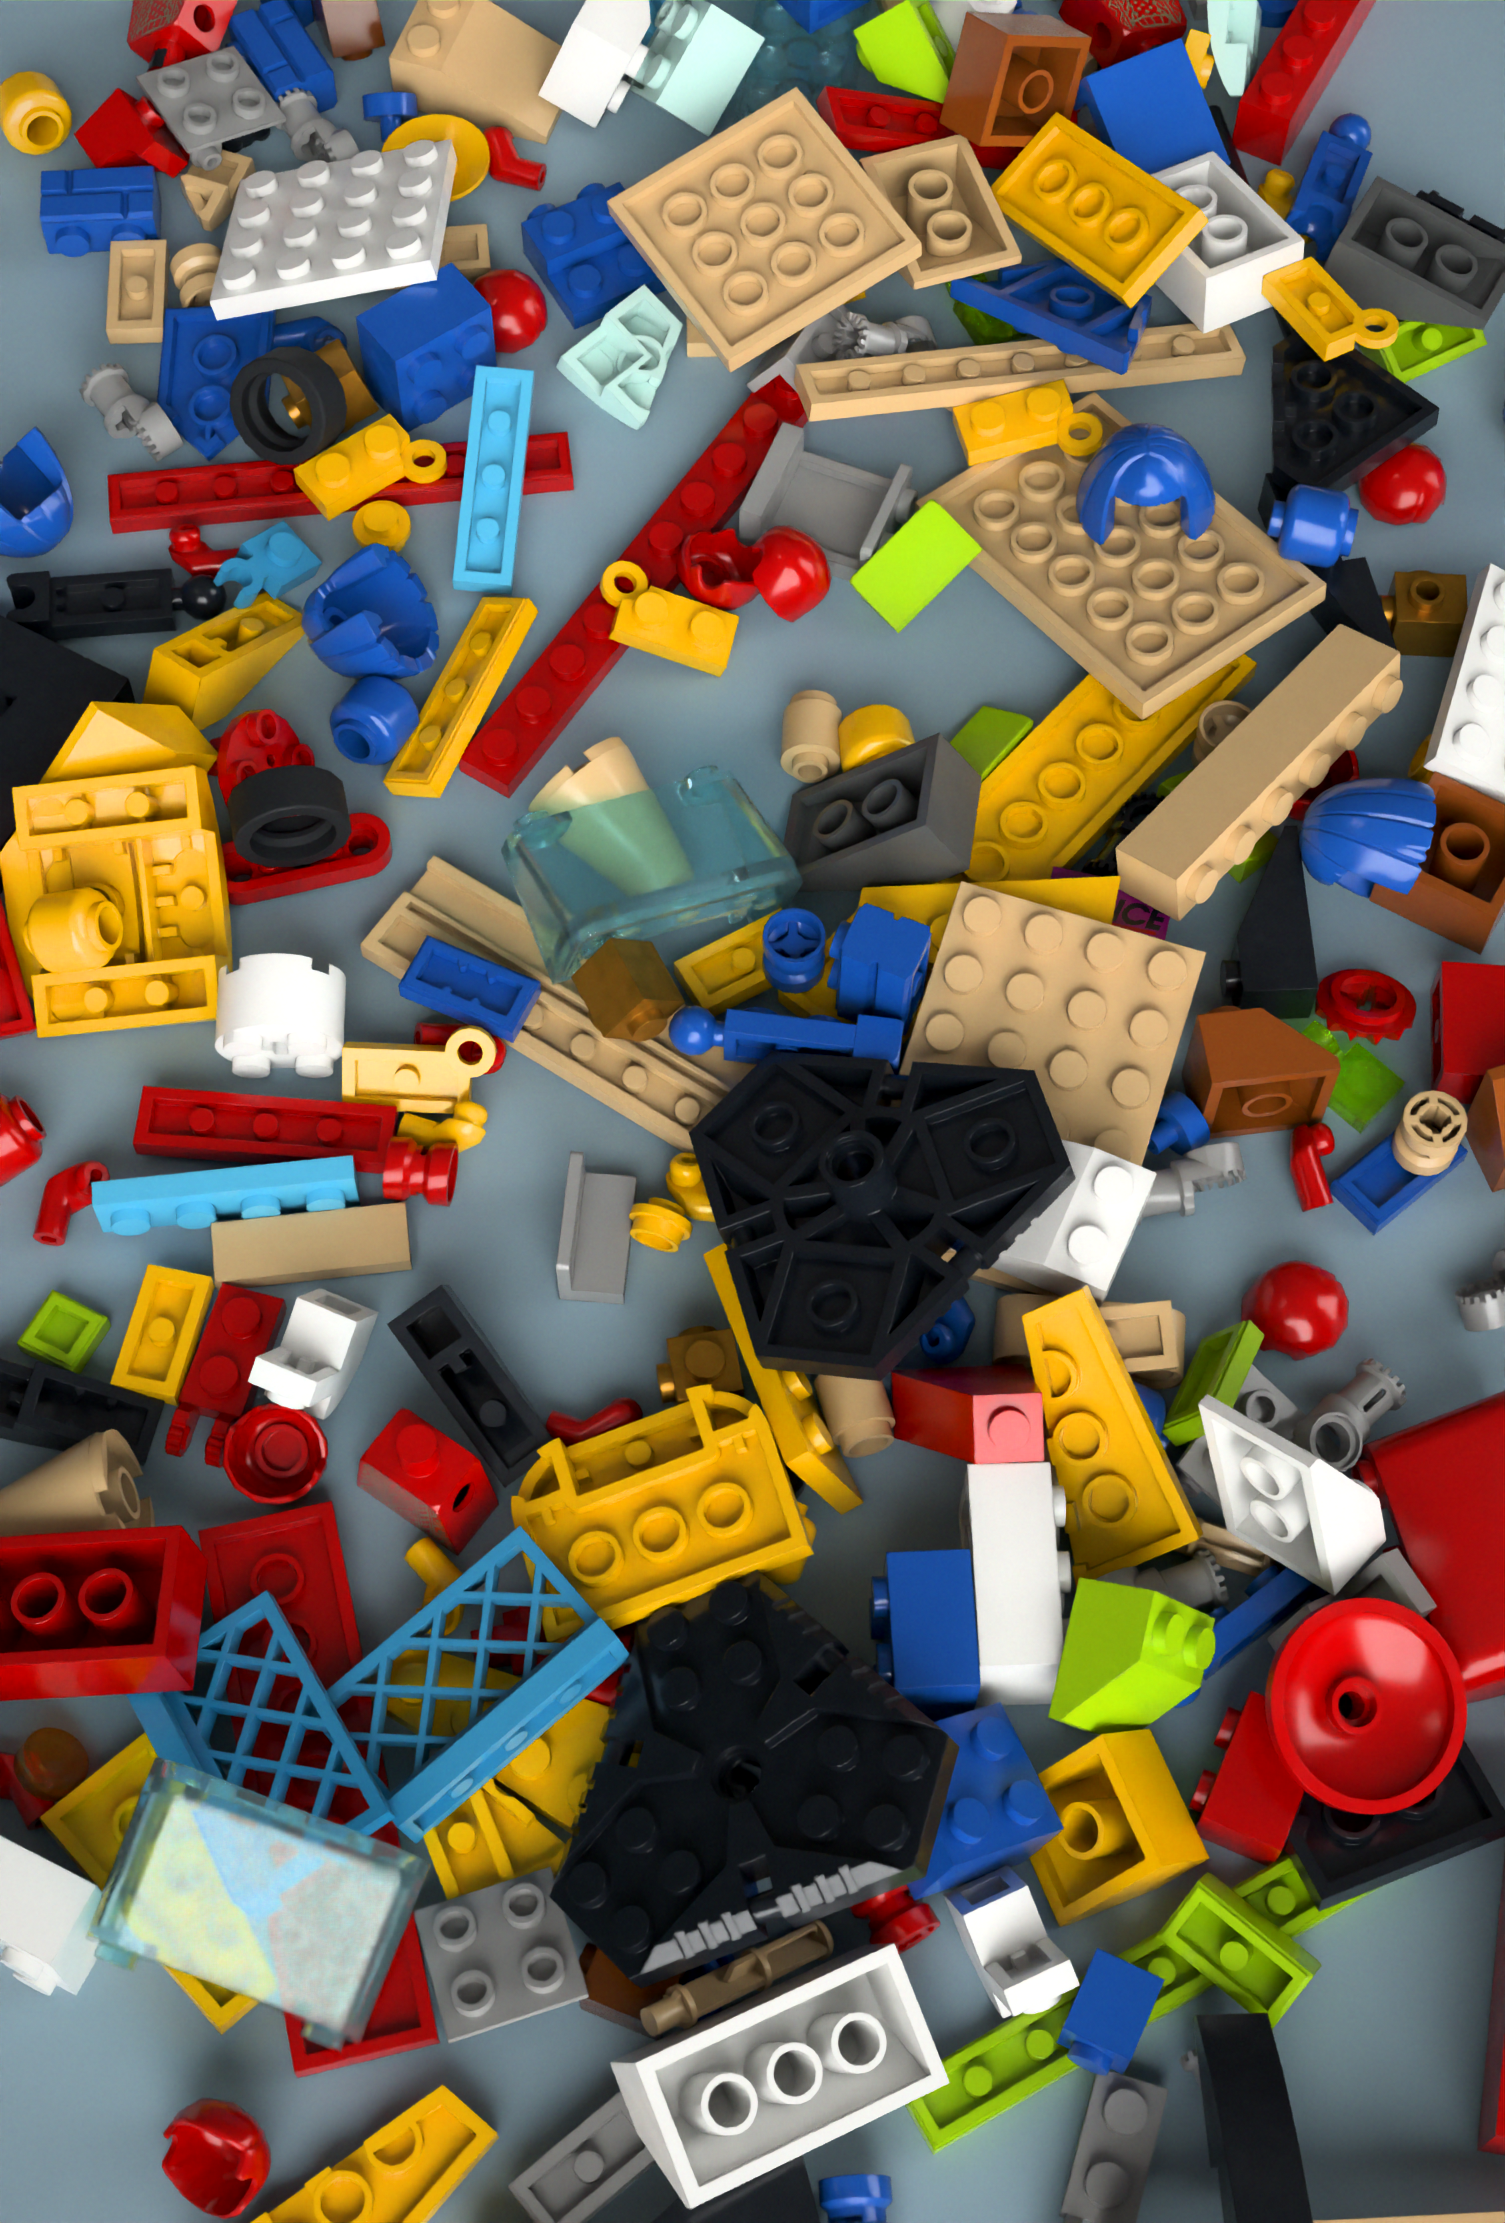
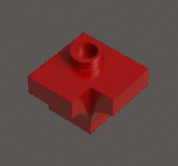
[74,87,190,179]

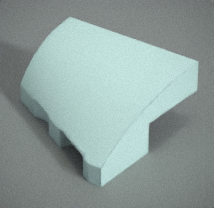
[1207,0,1262,97]
[556,284,683,430]

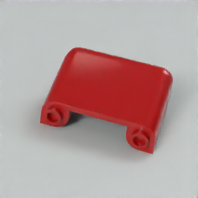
[1351,1390,1505,1704]

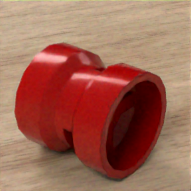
[383,1135,459,1207]
[848,1884,941,1954]

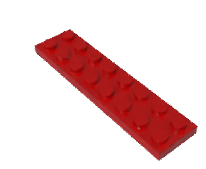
[198,1501,440,2078]

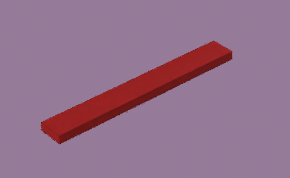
[107,432,574,534]

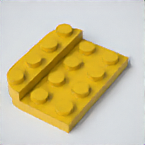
[511,1384,814,1643]

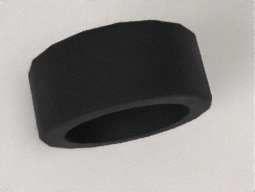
[229,346,347,465]
[227,765,352,867]

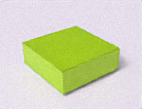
[17,1289,112,1374]

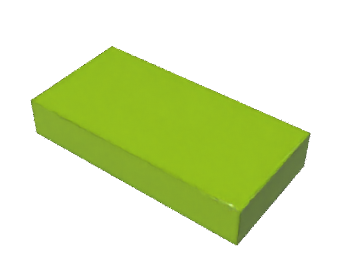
[1162,1320,1265,1447]

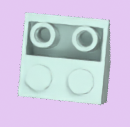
[627,0,765,137]

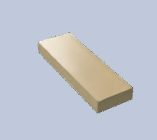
[211,1202,412,1291]

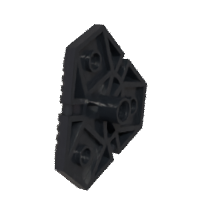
[689,1051,1076,1381]
[550,1569,960,1989]

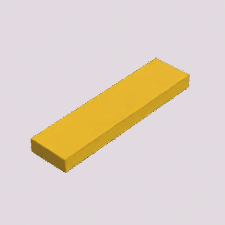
[383,597,539,798]

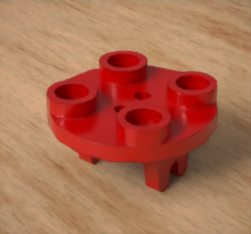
[207,709,315,818]

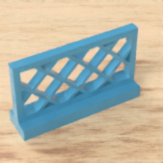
[311,1526,630,1844]
[126,1590,396,1922]

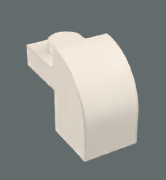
[248,1288,379,1420]
[944,1865,1080,2019]

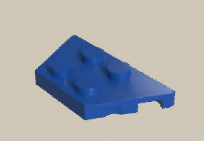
[950,258,1152,375]

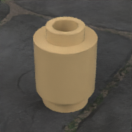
[780,690,843,783]
[814,1375,896,1458]

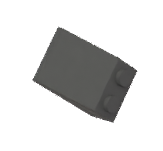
[1323,176,1505,330]
[776,733,982,893]

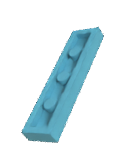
[452,365,534,595]
[91,1155,361,1236]

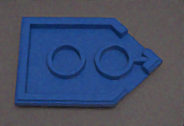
[157,306,277,462]

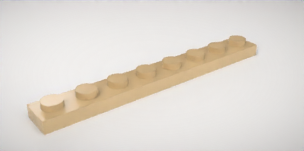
[794,323,1247,422]

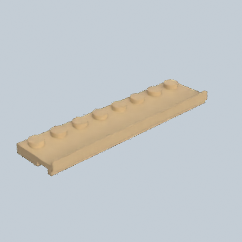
[360,855,757,1154]

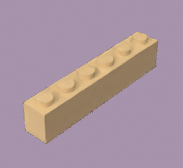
[1115,624,1403,922]

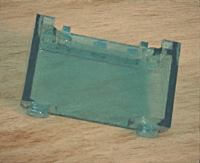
[501,765,803,985]
[85,1758,430,2052]

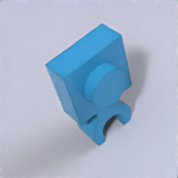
[213,520,322,609]

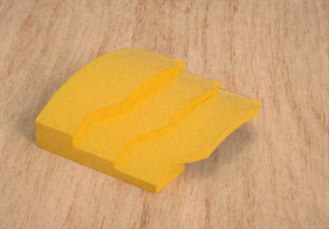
[0,766,233,1038]

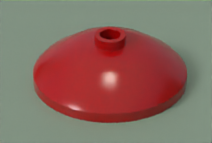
[1265,1597,1467,1815]

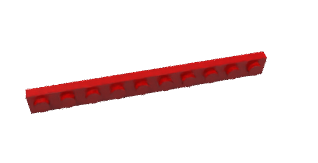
[459,374,808,798]

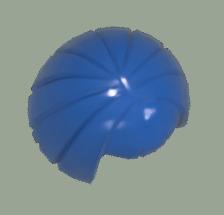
[1076,423,1216,545]
[0,426,74,558]
[301,543,439,680]
[1299,778,1436,898]

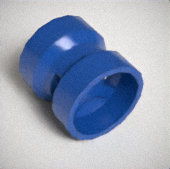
[762,908,826,994]
[818,2174,892,2223]

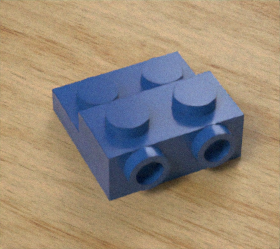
[521,182,667,330]

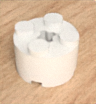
[215,953,346,1078]

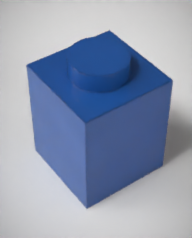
[1056,1948,1164,2076]

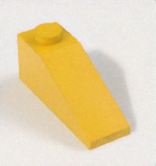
[142,591,305,731]

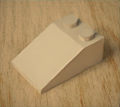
[389,0,563,145]
[859,134,1022,290]

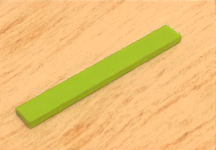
[905,1855,1384,2155]

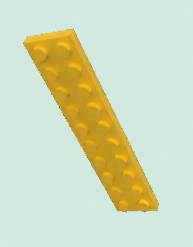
[778,654,1257,1045]

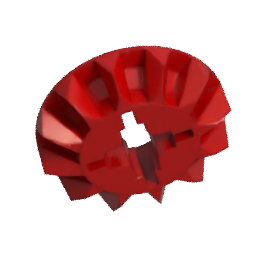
[1315,969,1417,1045]

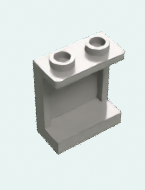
[739,422,918,581]

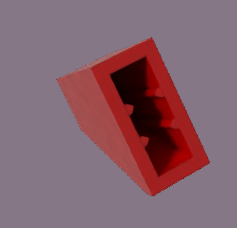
[891,1364,1044,1464]

